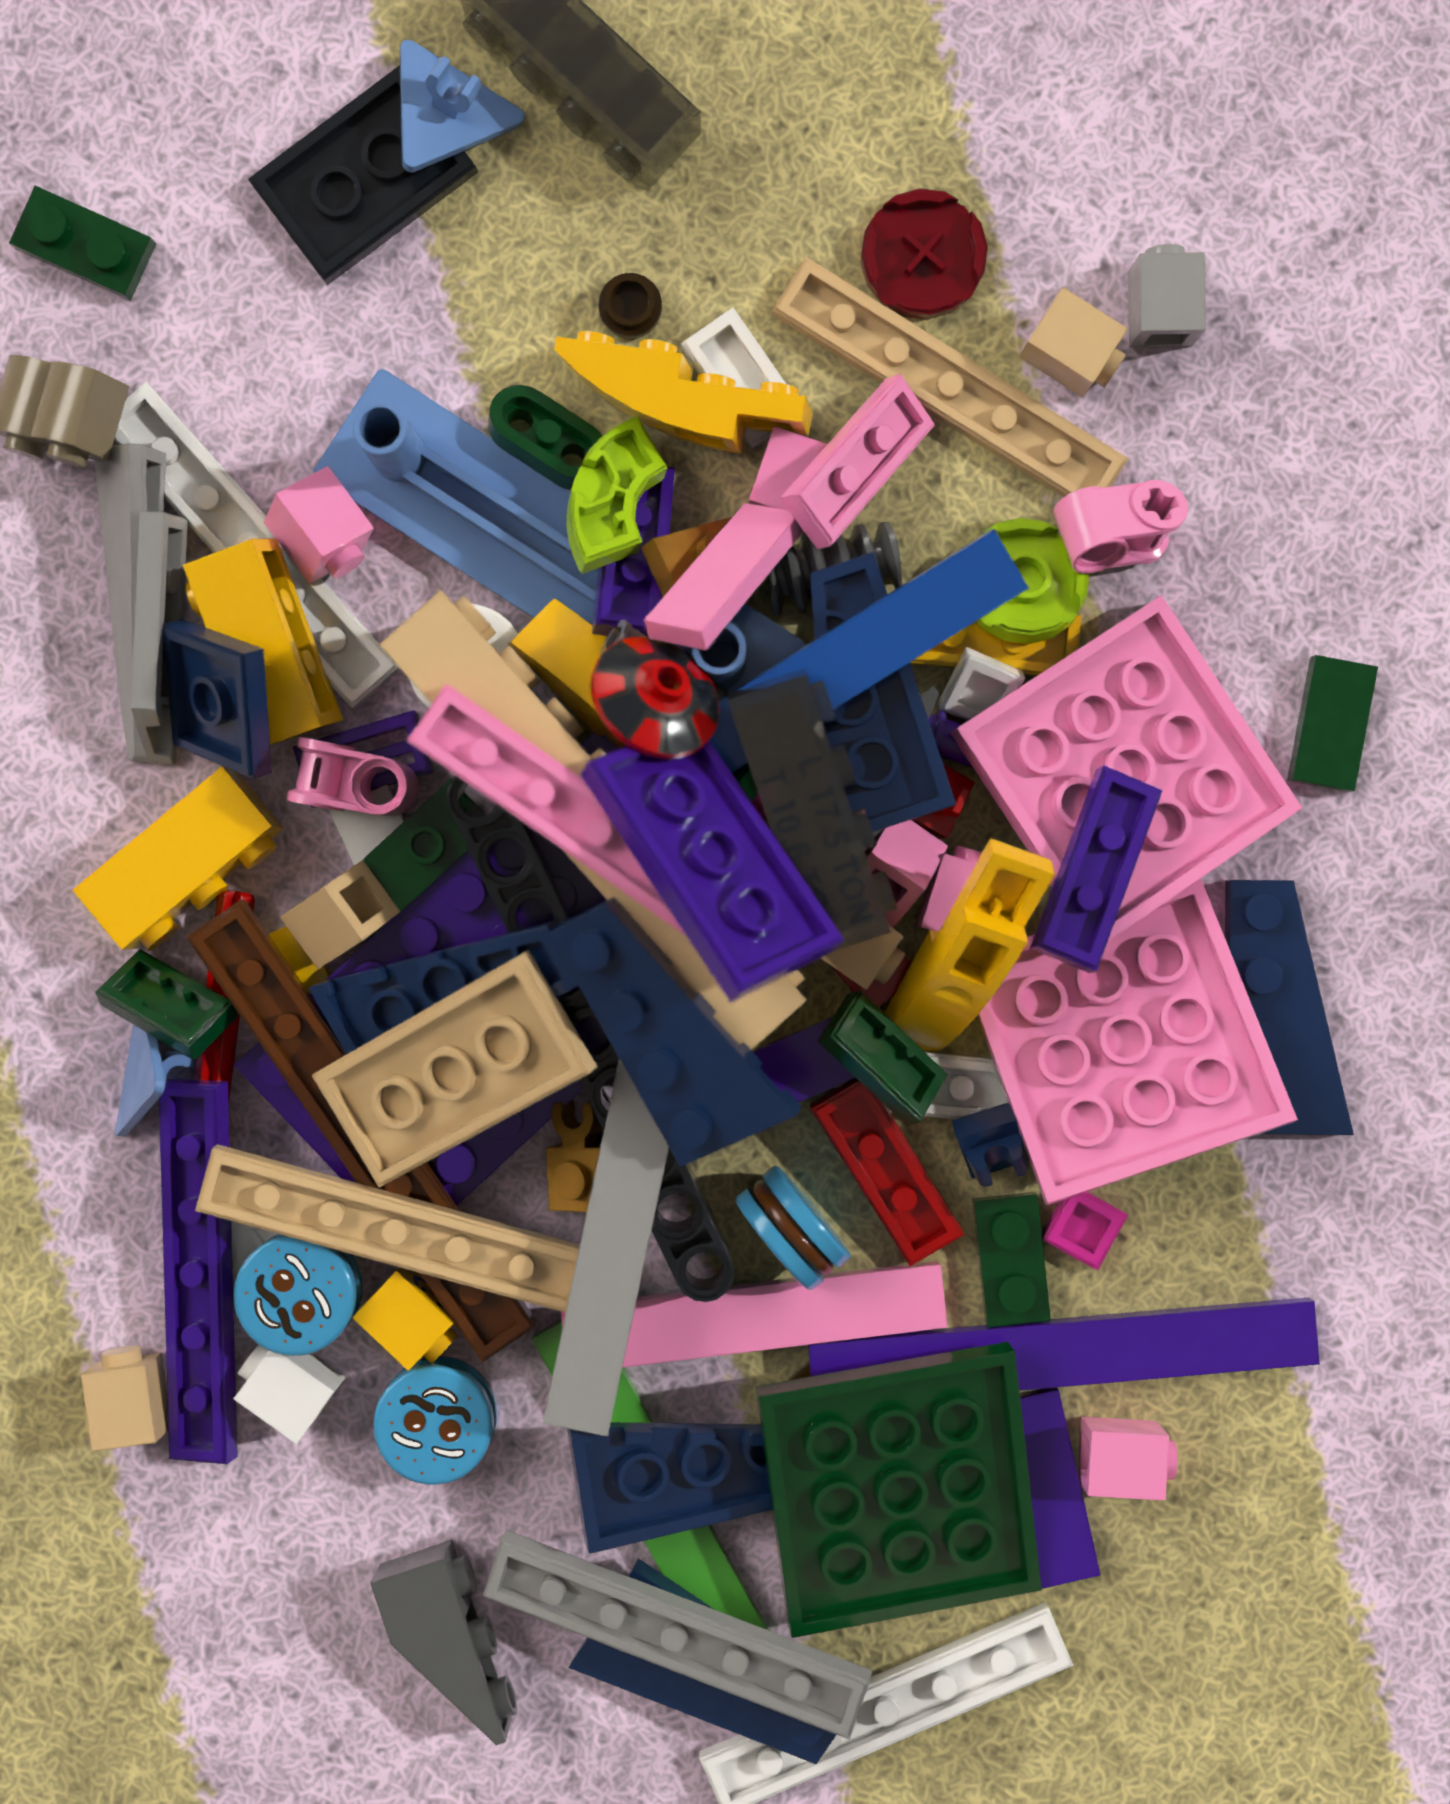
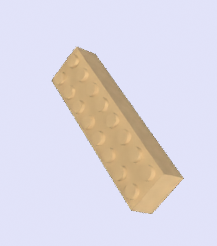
[379,590,806,1049]

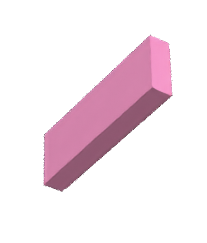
[780,374,935,549]
[644,503,804,650]

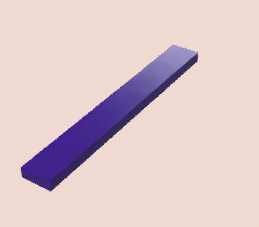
[808,1297,1320,1391]

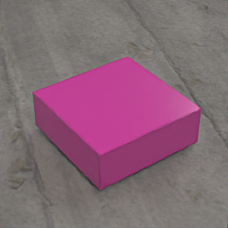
[1042,1192,1128,1271]

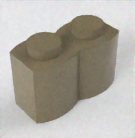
[0,355,129,468]

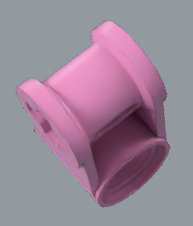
[1053,480,1188,574]
[287,737,419,816]

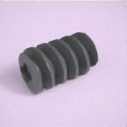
[768,522,902,615]

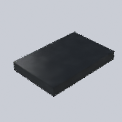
[248,65,478,286]

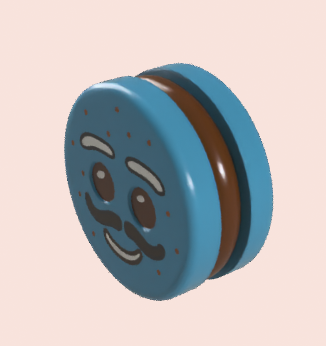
[736,1166,851,1290]
[234,1234,363,1356]
[373,1356,497,1485]

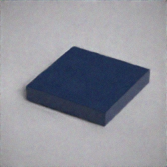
[163,619,272,779]

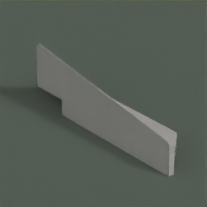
[95,443,188,764]

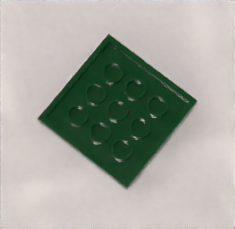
[755,1342,1042,1638]

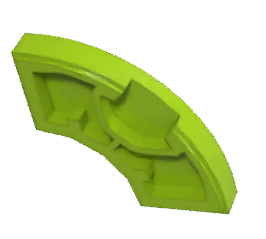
[566,416,668,574]

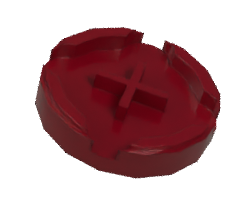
[860,188,988,320]

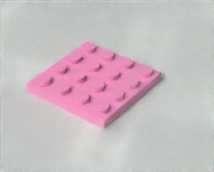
[950,595,1302,942]
[977,878,1298,1206]

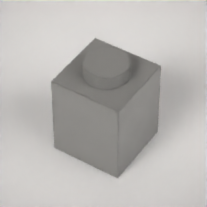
[1128,244,1206,347]

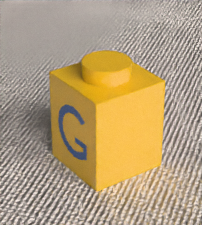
[352,1267,458,1371]

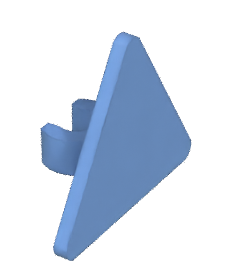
[399,40,525,172]
[115,1025,195,1137]

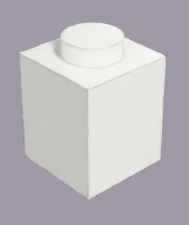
[234,1344,345,1444]

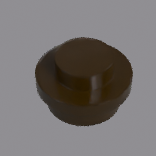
[599,273,662,339]

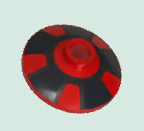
[591,636,720,759]

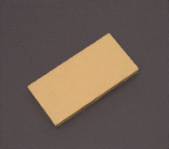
[311,950,597,1187]

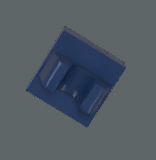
[952,1102,1030,1187]

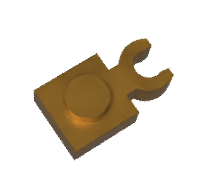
[546,1100,602,1212]

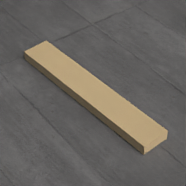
[772,257,1129,498]
[195,1144,580,1313]

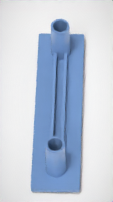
[313,369,805,692]

